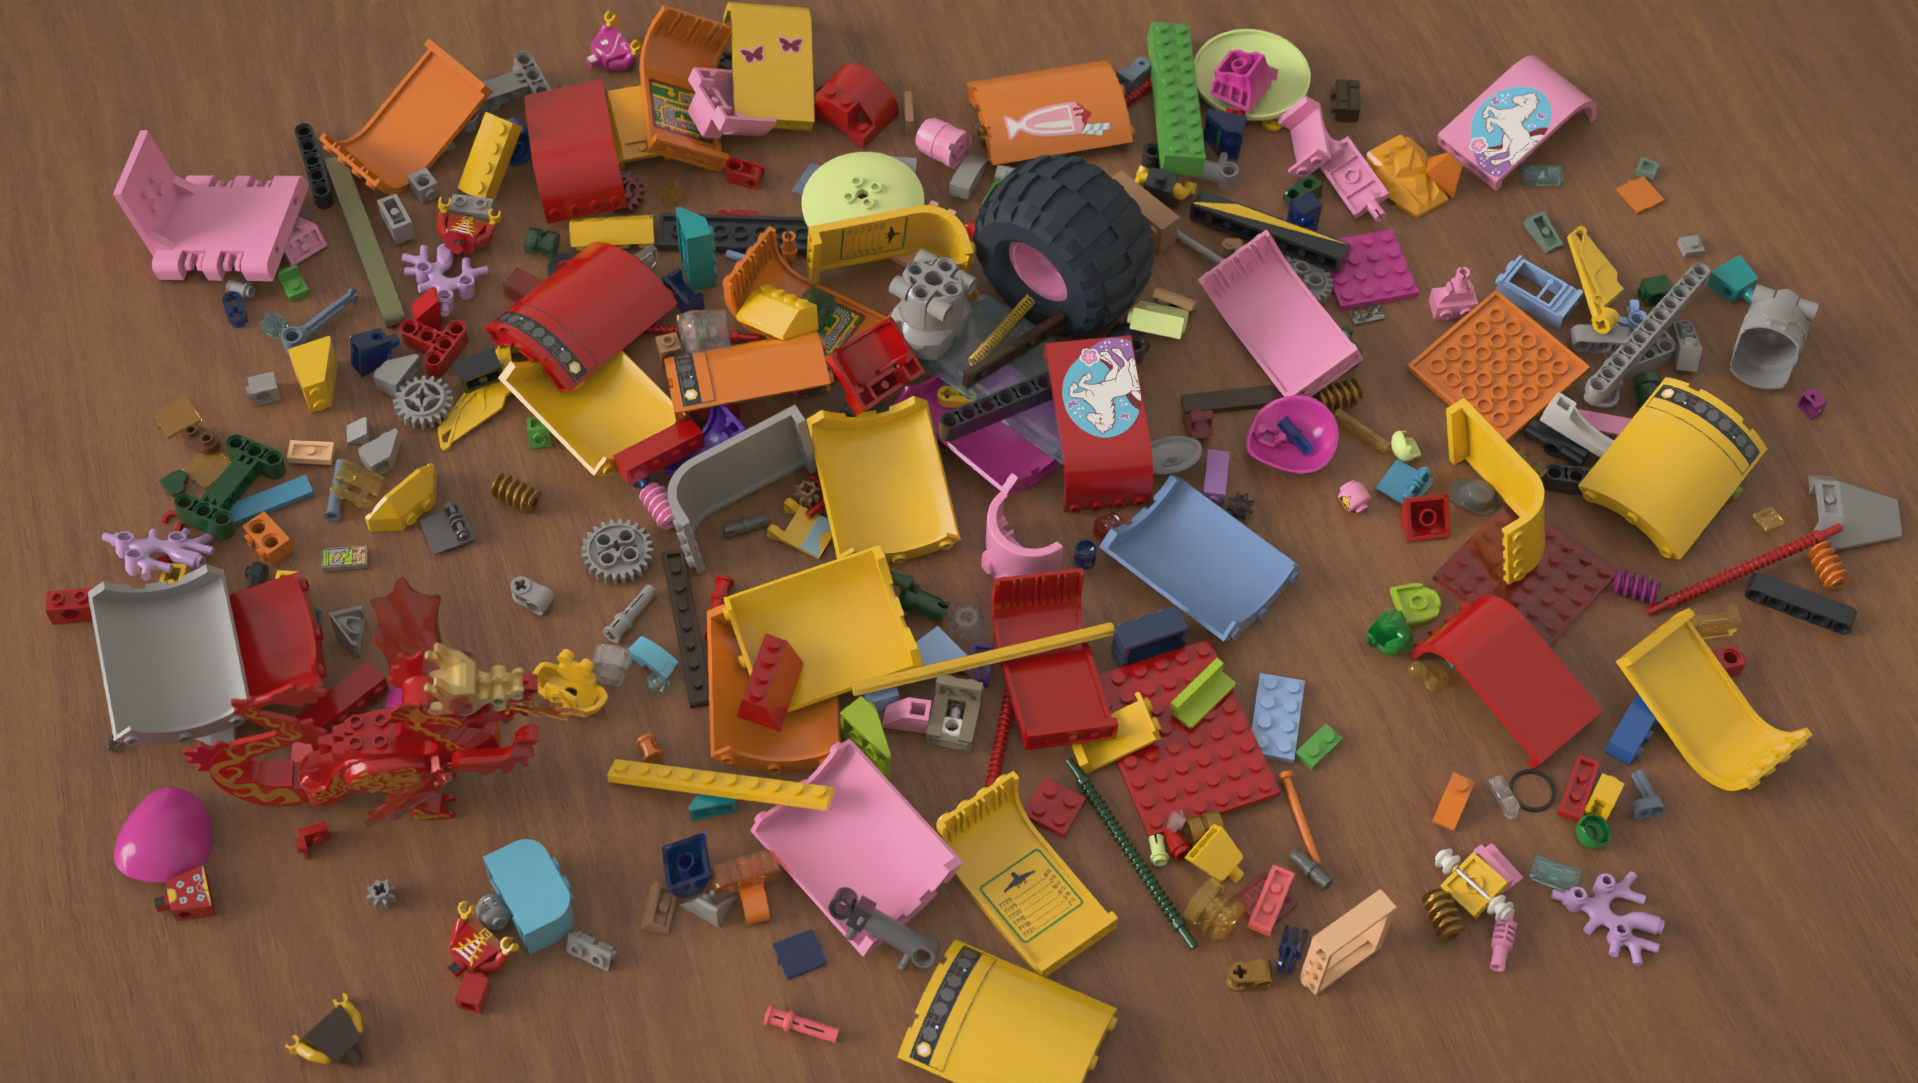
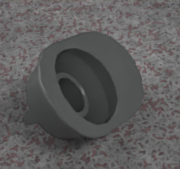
[1447,478,1498,516]

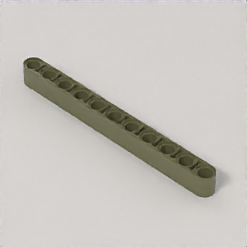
[323,156,406,328]

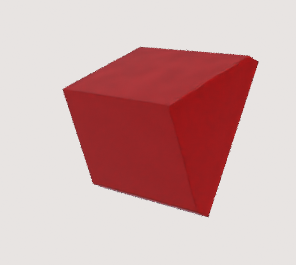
[1400,493,1450,541]

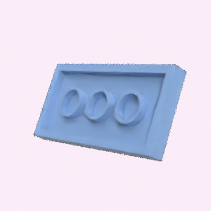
[1251,673,1305,763]

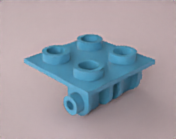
[1375,459,1434,505]

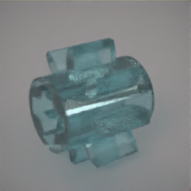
[259,311,288,339]

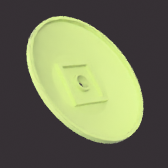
[1194,29,1311,121]
[802,152,924,228]

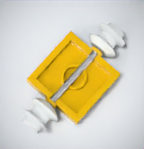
[1435,848,1514,921]

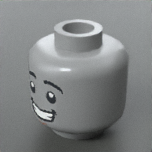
[476,894,512,930]

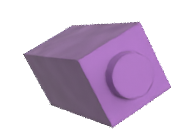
[1203,449,1230,507]

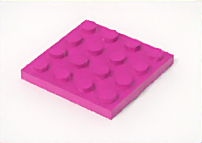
[1326,229,1419,311]

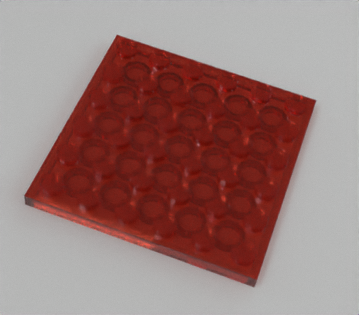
[1433,502,1617,647]

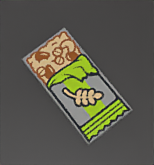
[321,545,368,572]

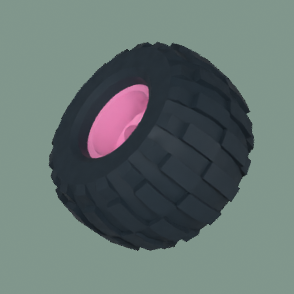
[973,154,1155,337]

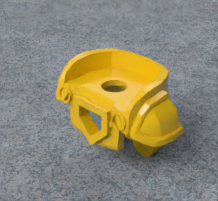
[533,649,608,718]

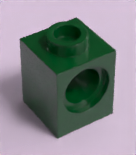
[1637,275,1672,307]

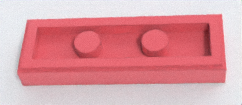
[1247,864,1296,937]

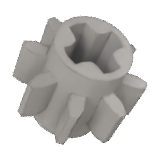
[366,879,397,910]

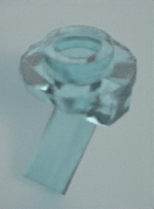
[647,662,676,693]

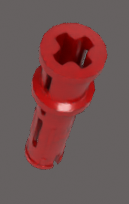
[703,575,735,641]

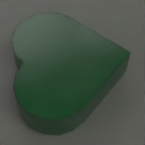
[159,470,188,498]

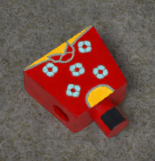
[154,865,216,921]

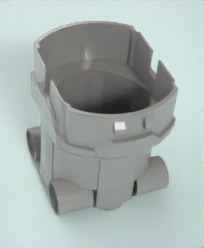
[889,249,978,360]
[1730,284,1819,389]

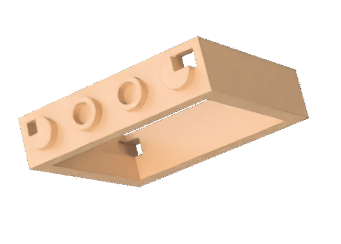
[1300,889,1397,996]

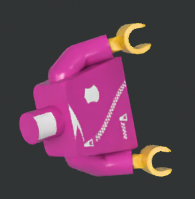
[586,11,643,73]

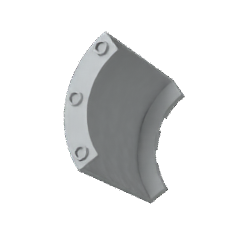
[88,564,249,746]

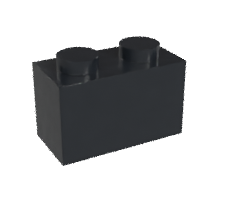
[453,347,503,394]

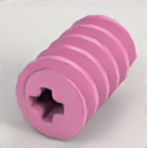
[639,483,674,530]

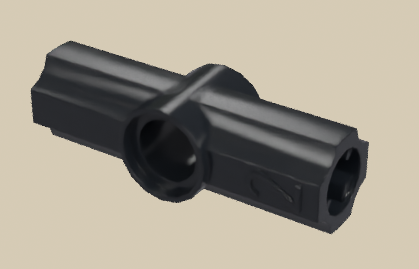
[1524,419,1590,467]

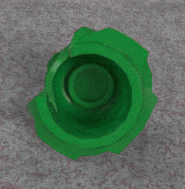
[1366,609,1413,656]

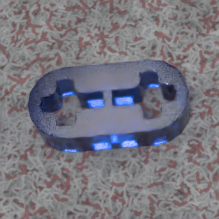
[222,291,248,328]

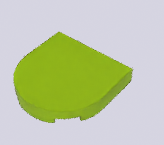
[1389,583,1441,627]

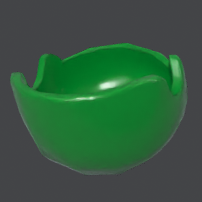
[1576,814,1612,850]

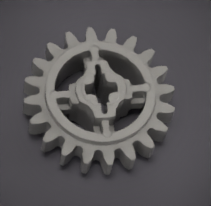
[393,375,454,429]

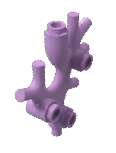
[402,243,489,316]
[102,528,215,581]
[1551,871,1665,966]

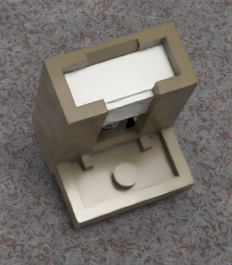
[926,675,984,753]

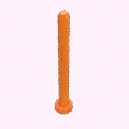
[1277,770,1321,866]

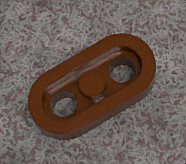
[181,424,221,455]

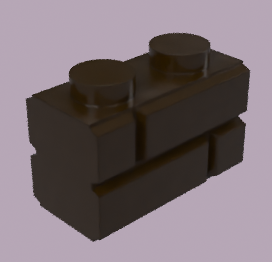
[1330,79,1360,123]

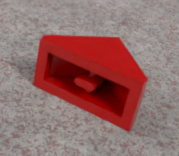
[411,287,441,331]

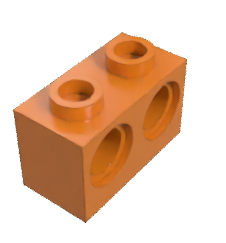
[242,512,294,566]

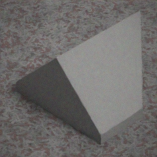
[328,606,366,657]
[678,886,738,927]

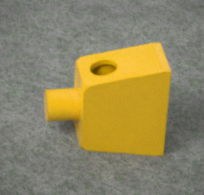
[1184,824,1244,882]

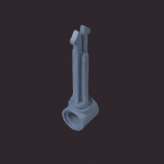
[281,288,359,355]

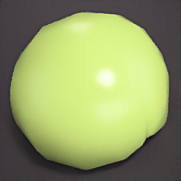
[1391,430,1421,462]

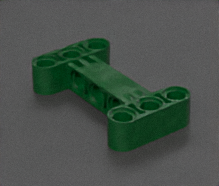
[174,434,286,540]

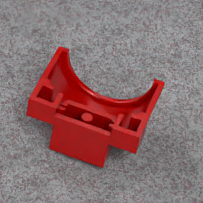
[813,63,899,149]
[825,317,925,416]

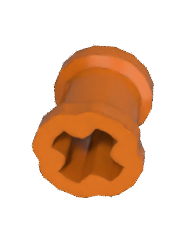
[636,733,664,764]

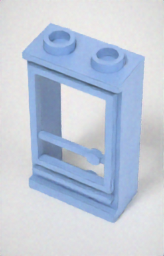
[1495,255,1584,330]

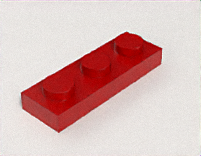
[1557,754,1600,823]

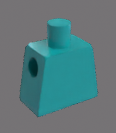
[1706,255,1758,304]

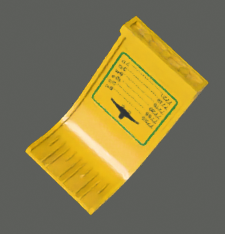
[806,205,975,285]
[936,771,1118,978]

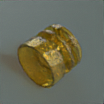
[1183,877,1247,943]

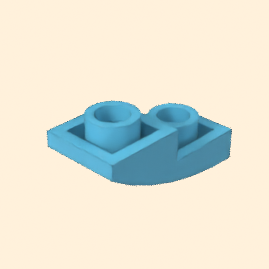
[626,636,679,679]

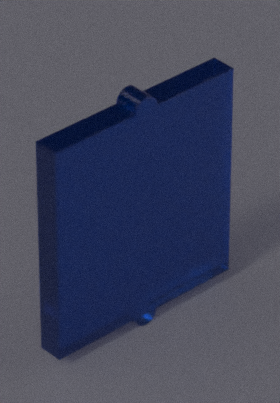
[773,929,827,980]

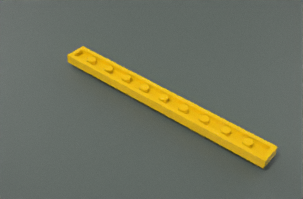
[607,759,836,811]

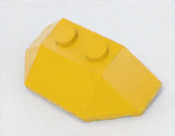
[365,463,437,532]

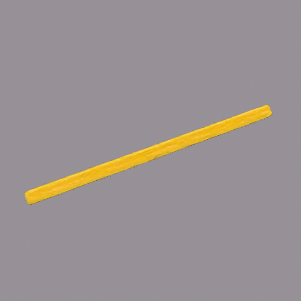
[851,622,1114,696]

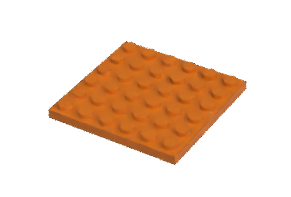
[1407,290,1590,442]

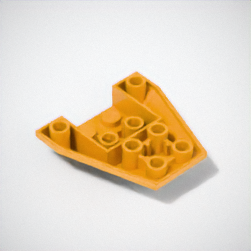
[607,85,672,169]

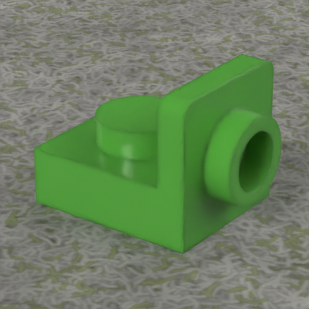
[277,265,310,302]
[527,417,552,449]

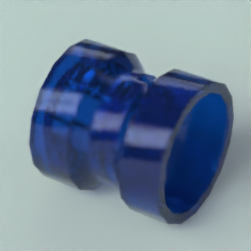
[1074,539,1097,570]

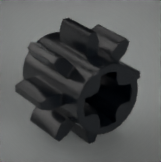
[1227,492,1254,520]

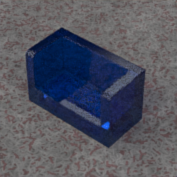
[662,268,705,319]

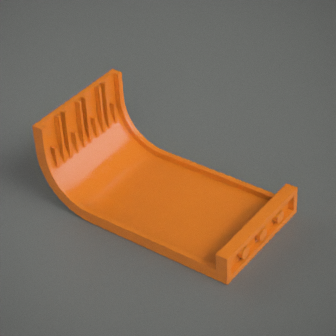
[319,39,493,195]

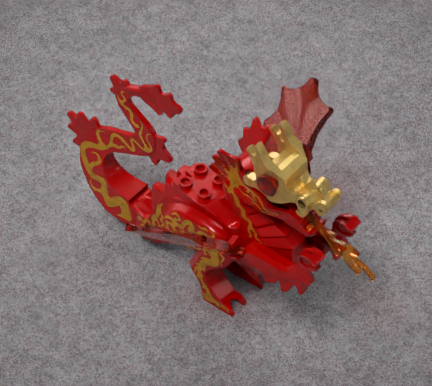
[183,577,586,828]

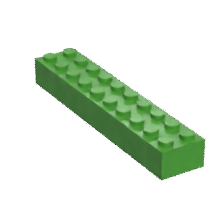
[1147,22,1206,176]

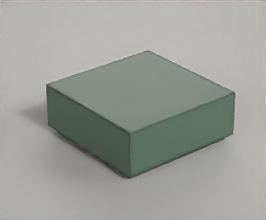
[1634,157,1660,182]

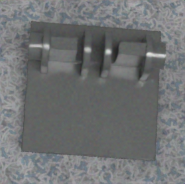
[419,501,476,555]

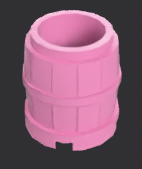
[915,118,972,169]

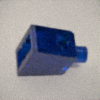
[350,328,400,377]

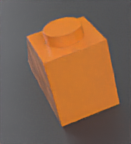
[1432,772,1475,832]

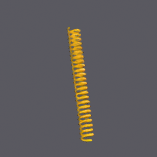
[968,294,1035,366]

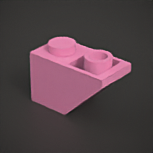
[882,697,932,734]

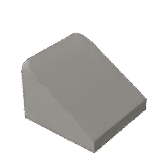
[347,417,369,445]

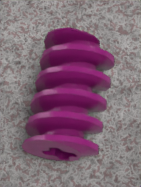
[1611,567,1662,606]

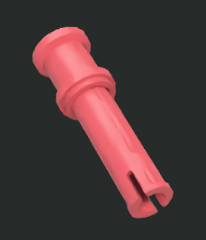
[763,1003,840,1043]

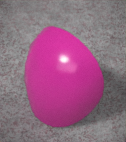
[1245,395,1339,475]
[114,787,212,883]

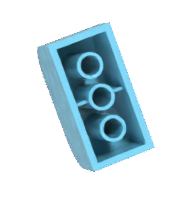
[483,839,575,955]

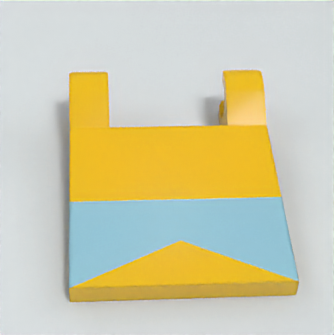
[767,498,833,559]

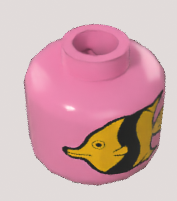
[1338,480,1371,514]

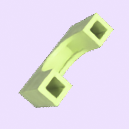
[1127,300,1189,339]

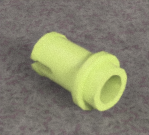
[1149,834,1169,866]

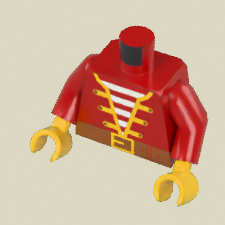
[436,196,502,254]
[446,901,519,979]

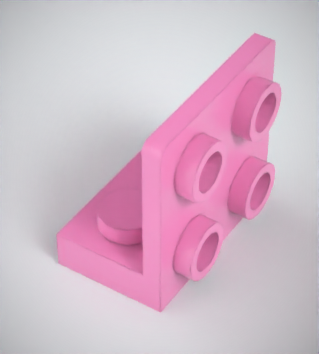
[283,217,327,266]

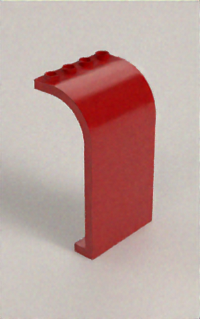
[524,79,628,224]
[1408,595,1603,769]

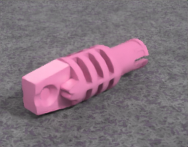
[1490,908,1517,972]

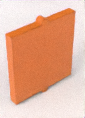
[1616,176,1664,214]

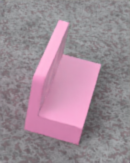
[1474,844,1523,894]

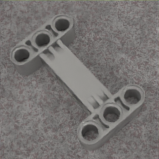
[462,51,551,133]

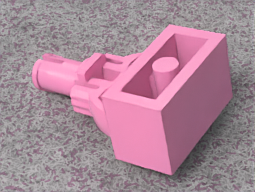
[1429,267,1478,321]

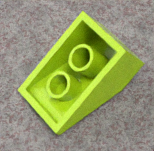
[840,696,891,780]

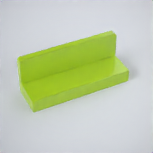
[1170,658,1236,729]

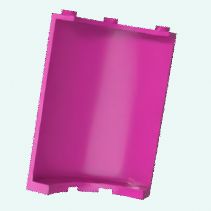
[895,338,1063,495]

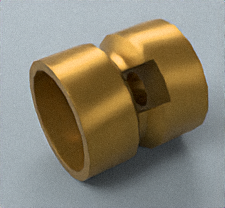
[1183,809,1225,848]

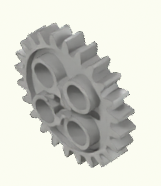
[1286,256,1333,303]
[581,518,654,585]

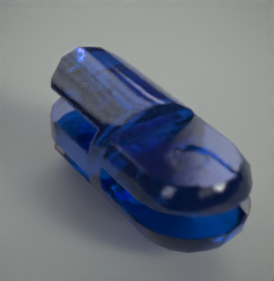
[1277,925,1309,975]

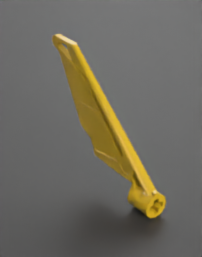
[1567,226,1624,334]
[437,345,520,452]

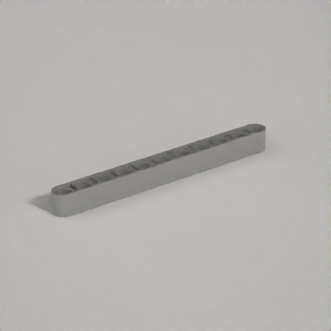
[1584,263,1710,406]

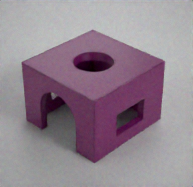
[1797,387,1828,420]

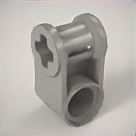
[510,576,555,615]

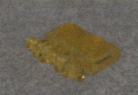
[329,459,385,509]

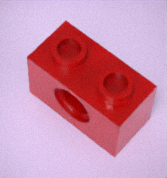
[45,588,93,625]

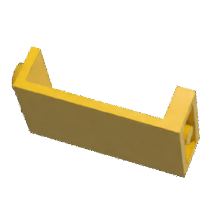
[1071,692,1162,774]

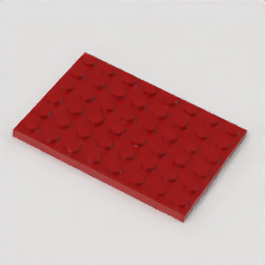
[1098,639,1281,838]

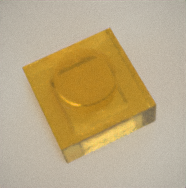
[1752,506,1784,535]

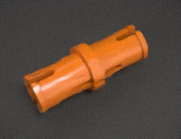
[781,231,797,267]

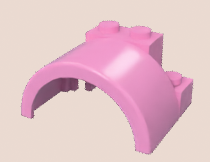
[687,67,776,138]
[981,491,1063,578]

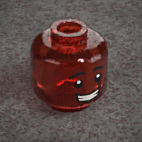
[1093,512,1126,543]

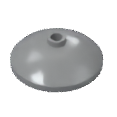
[1151,436,1202,476]

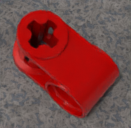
[725,157,765,189]

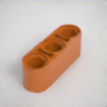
[733,856,770,925]

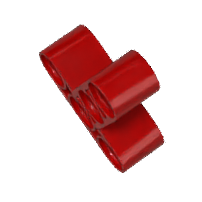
[399,319,469,378]

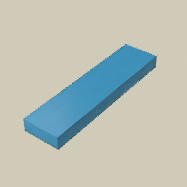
[229,475,314,526]

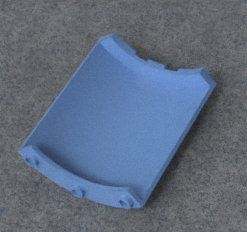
[1099,475,1301,641]

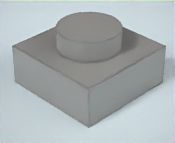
[1677,235,1705,258]

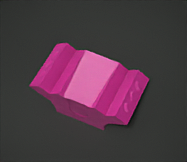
[1210,50,1279,113]

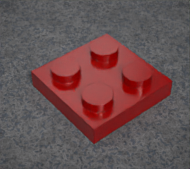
[1025,778,1086,838]

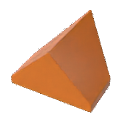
[1426,152,1464,199]

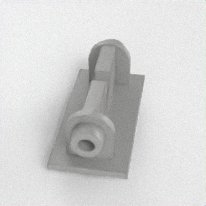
[566,931,618,971]

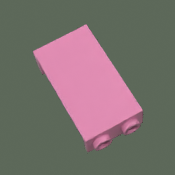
[1278,96,1331,180]

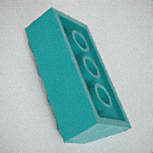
[676,207,718,292]

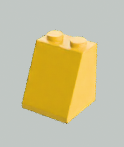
[288,336,338,413]

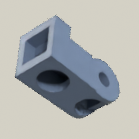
[1116,57,1151,92]

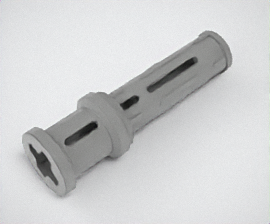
[603,585,657,643]

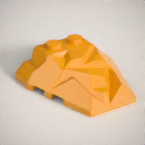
[1365,134,1448,219]

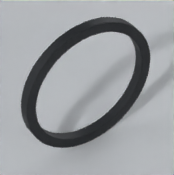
[1509,769,1556,812]

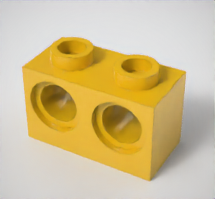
[1582,773,1625,821]

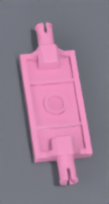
[1320,129,1390,222]

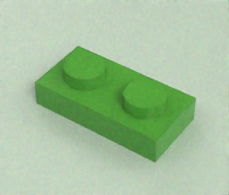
[1295,724,1343,770]

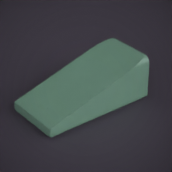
[1523,211,1564,253]

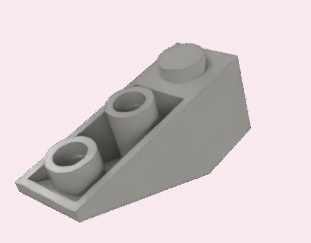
[1671,320,1702,372]

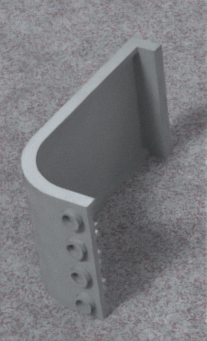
[668,405,818,574]

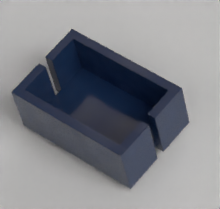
[1111,606,1188,668]

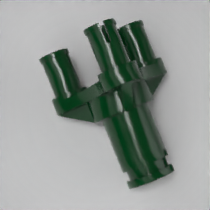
[889,568,950,622]

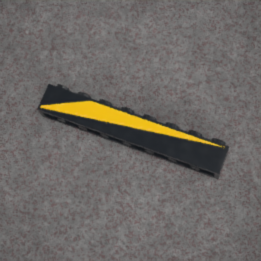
[1190,190,1351,274]

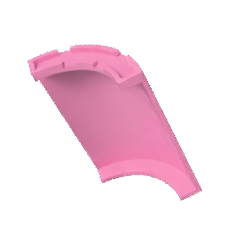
[750,739,964,956]

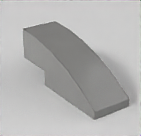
[949,154,989,200]

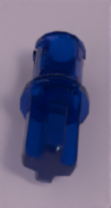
[1277,416,1314,455]

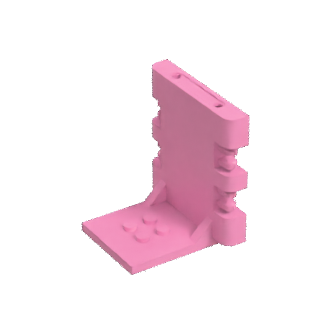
[113,130,309,281]

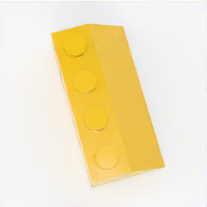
[458,112,522,202]
[569,215,655,250]
[736,285,819,340]

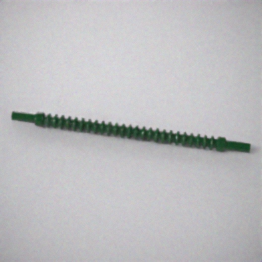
[1065,758,1199,951]

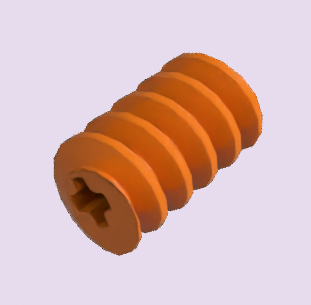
[1807,540,1852,591]

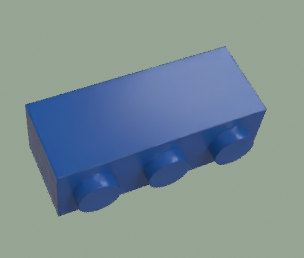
[1604,693,1659,766]

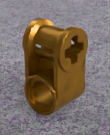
[1225,959,1275,992]

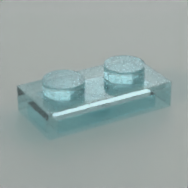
[1520,165,1564,186]
[1528,855,1582,892]

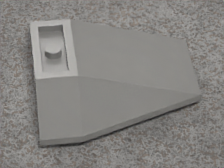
[1808,474,1902,550]

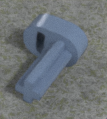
[1630,769,1665,820]

